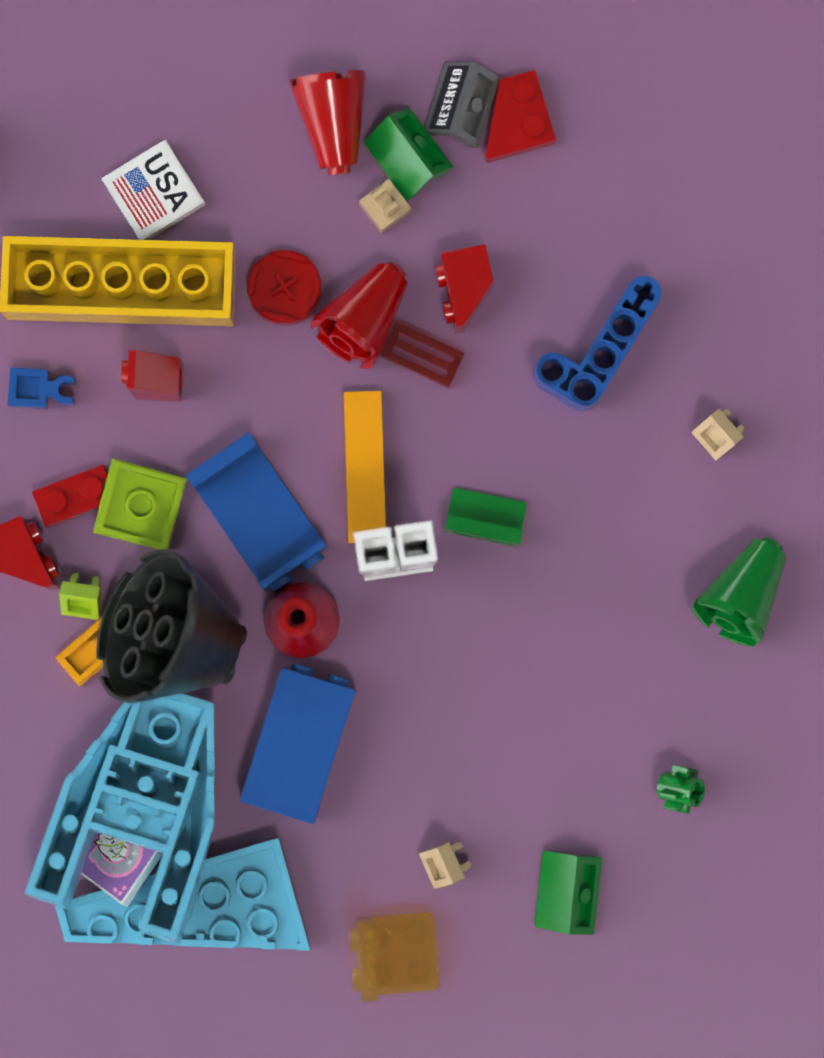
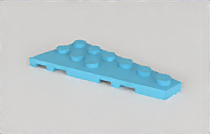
[55,837,311,951]

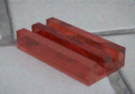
[380,322,465,389]

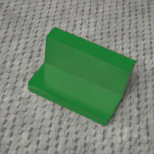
[364,108,453,200]
[444,488,527,547]
[534,851,602,935]

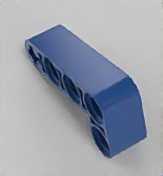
[533,276,661,411]

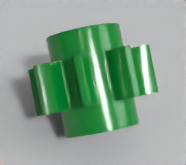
[657,764,705,814]

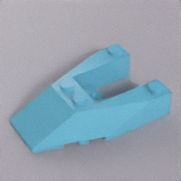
[25,693,215,945]

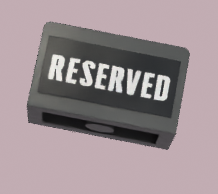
[425,62,500,148]

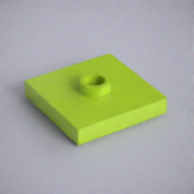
[92,458,187,550]

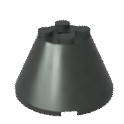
[96,549,247,703]

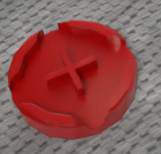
[247,250,322,326]

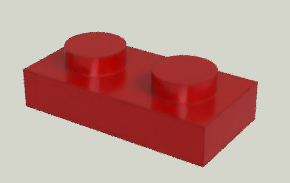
[32,465,108,528]

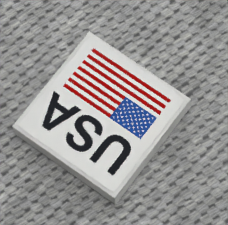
[101,140,206,240]

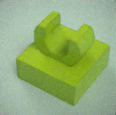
[59,573,102,620]

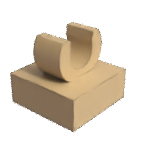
[359,179,412,233]
[691,408,744,461]
[419,842,471,889]

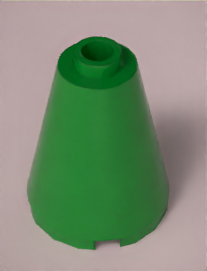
[692,537,786,647]

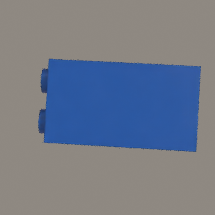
[185,432,328,592]
[240,663,356,825]

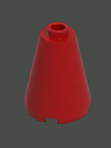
[290,70,366,176]
[310,262,408,369]

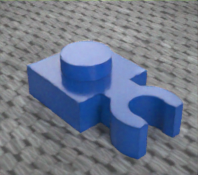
[7,367,77,409]

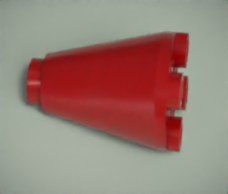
[263,582,340,659]

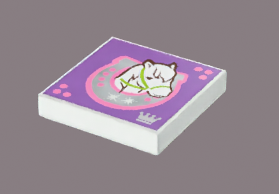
[81,832,163,907]

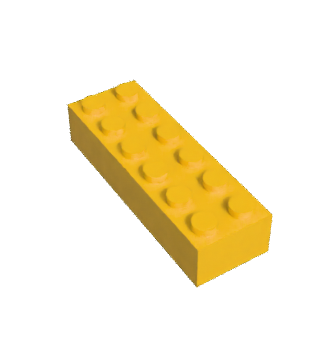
[0,236,237,327]

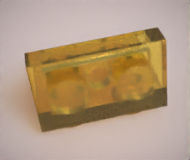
[349,912,440,1002]

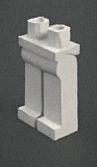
[354,521,438,582]

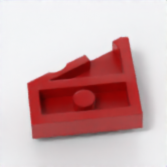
[485,70,556,163]

